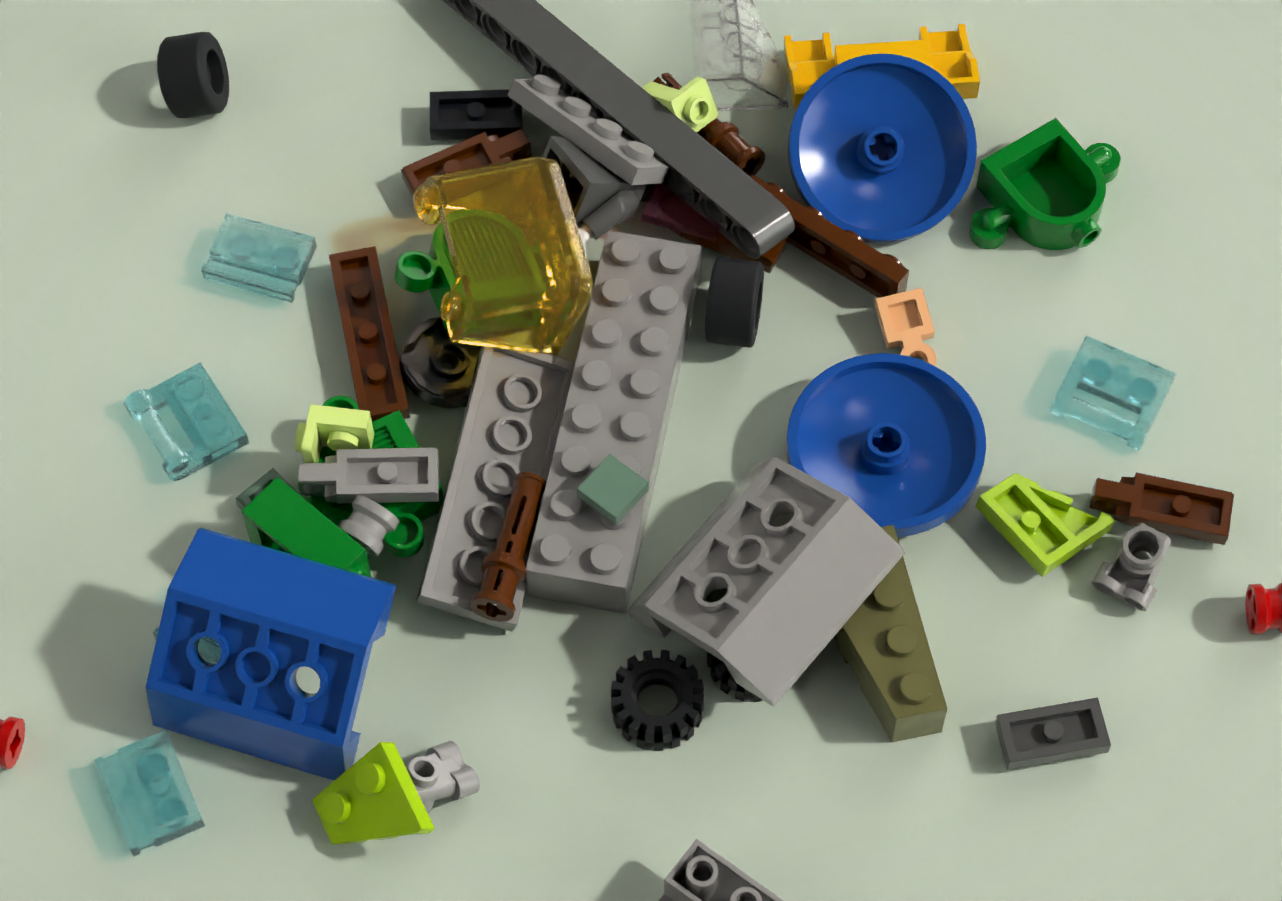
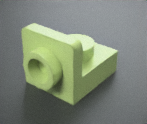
[642,77,718,133]
[295,404,374,463]

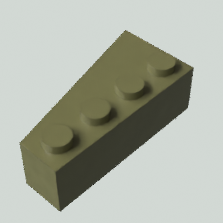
[834,525,947,743]

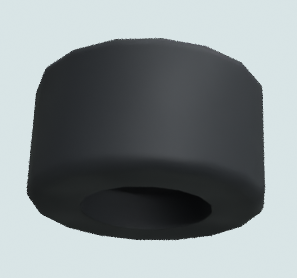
[157,32,229,118]
[705,257,764,348]

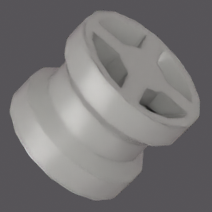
[338,495,400,557]

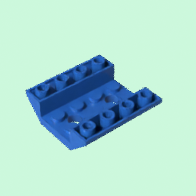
[145,528,397,781]

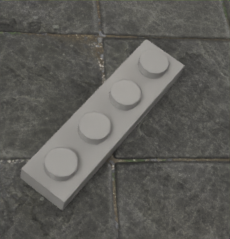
[507,75,669,185]

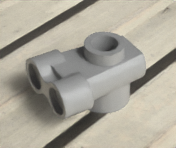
[1092,523,1171,611]
[405,741,480,813]

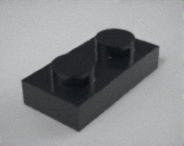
[430,89,523,141]

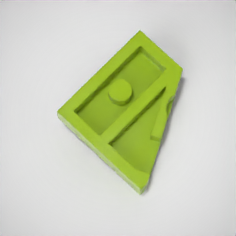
[975,473,1115,577]
[312,742,435,845]

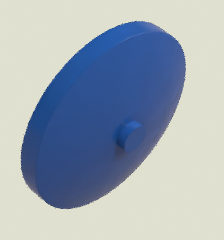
[788,54,977,243]
[786,353,986,537]

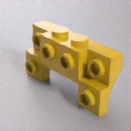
[784,24,980,110]

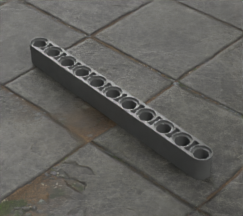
[443,0,795,259]

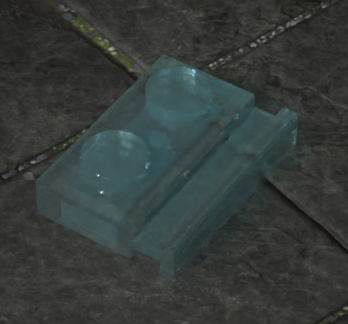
[201,213,317,303]
[95,730,205,857]

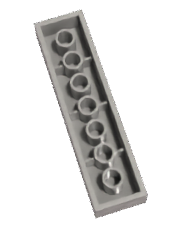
[525,230,701,614]

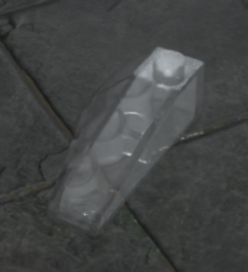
[690,0,789,111]

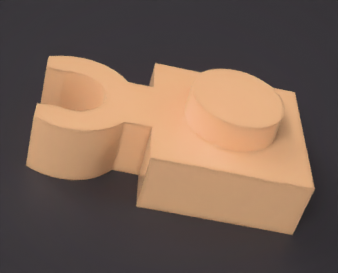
[874,288,936,366]

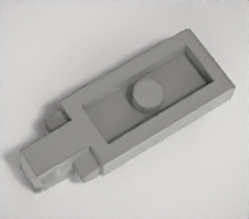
[298,448,439,504]

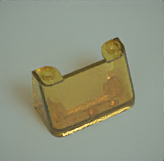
[413,157,593,355]

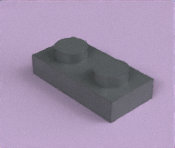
[995,697,1111,770]

